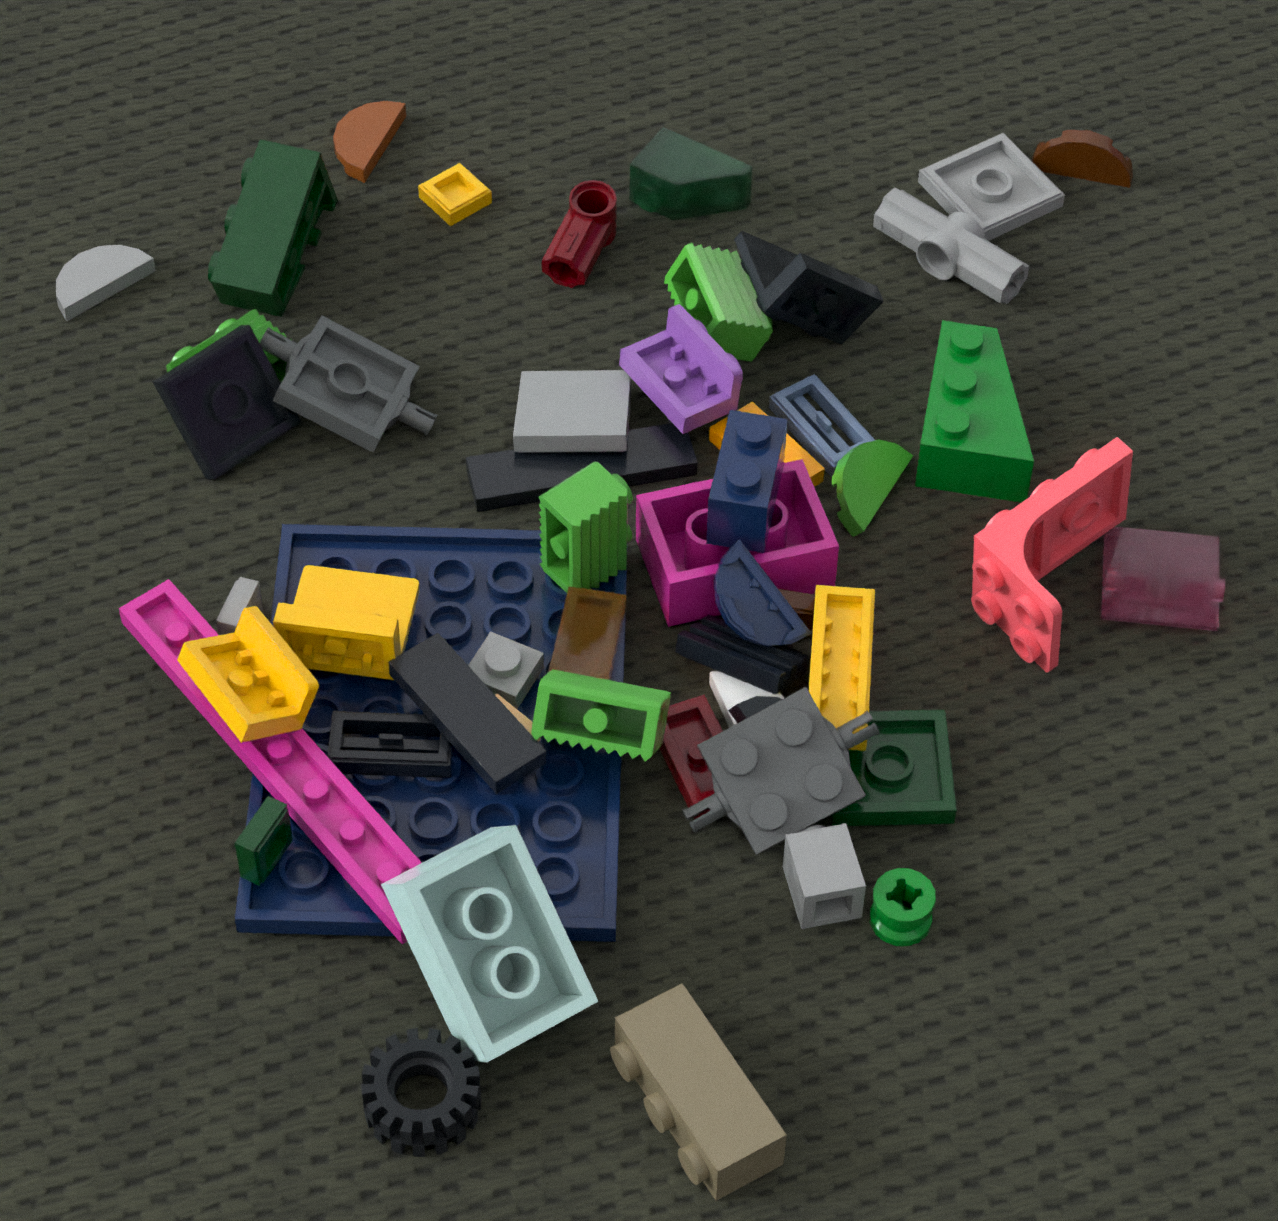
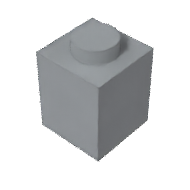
[783,823,866,929]

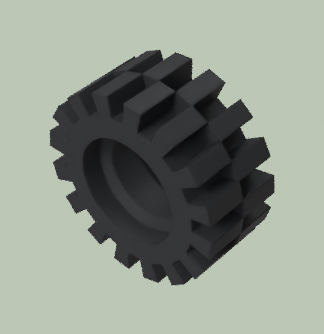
[361,1028,481,1157]

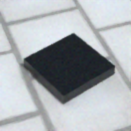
[152,325,302,480]

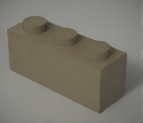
[610,983,787,1201]

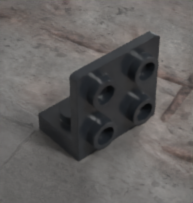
[734,231,884,344]

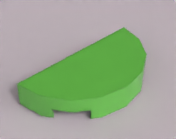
[832,439,913,537]

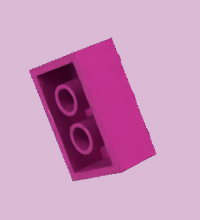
[636,459,839,627]

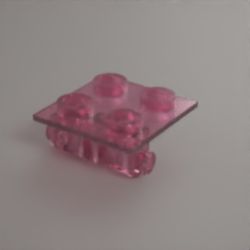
[1101,527,1225,631]

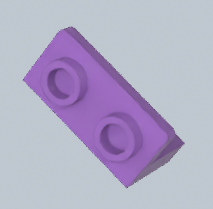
[619,304,743,434]

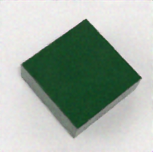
[235,796,293,886]

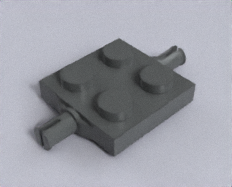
[260,315,438,452]
[682,687,880,856]

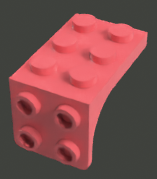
[971,437,1133,673]

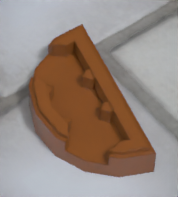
[333,101,406,183]

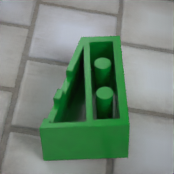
[915,320,1034,503]

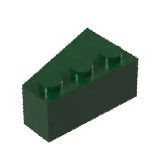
[208,139,338,317]

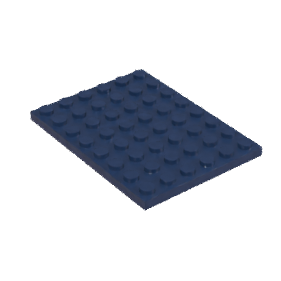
[235,524,628,942]

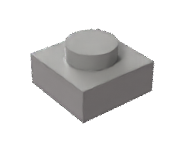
[468,631,544,709]

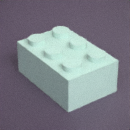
[381,825,598,1063]

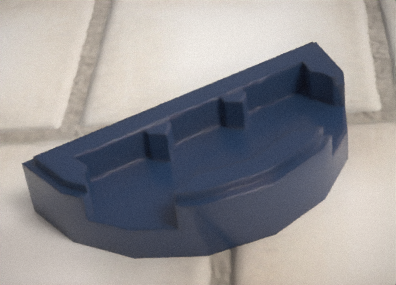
[714,539,812,647]

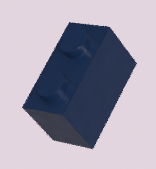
[706,410,788,553]

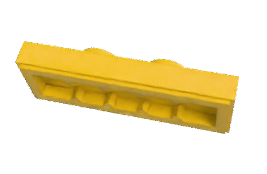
[809,585,875,751]

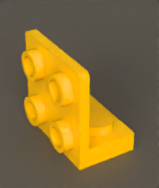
[273,565,419,680]

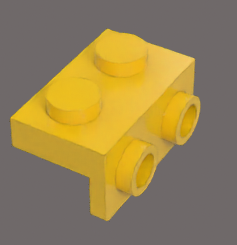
[177,606,319,743]

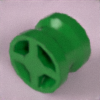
[870,868,936,946]

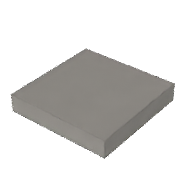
[918,133,1065,241]
[513,370,632,453]

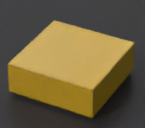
[418,163,492,226]

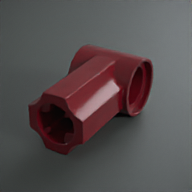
[541,180,617,289]

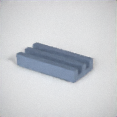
[769,374,875,477]

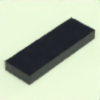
[388,633,546,794]

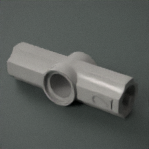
[873,188,1029,304]

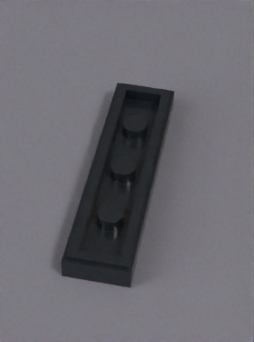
[465,423,698,512]

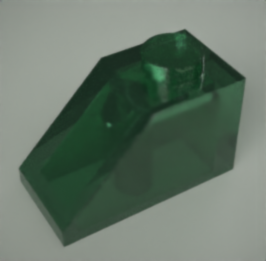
[629,127,753,220]

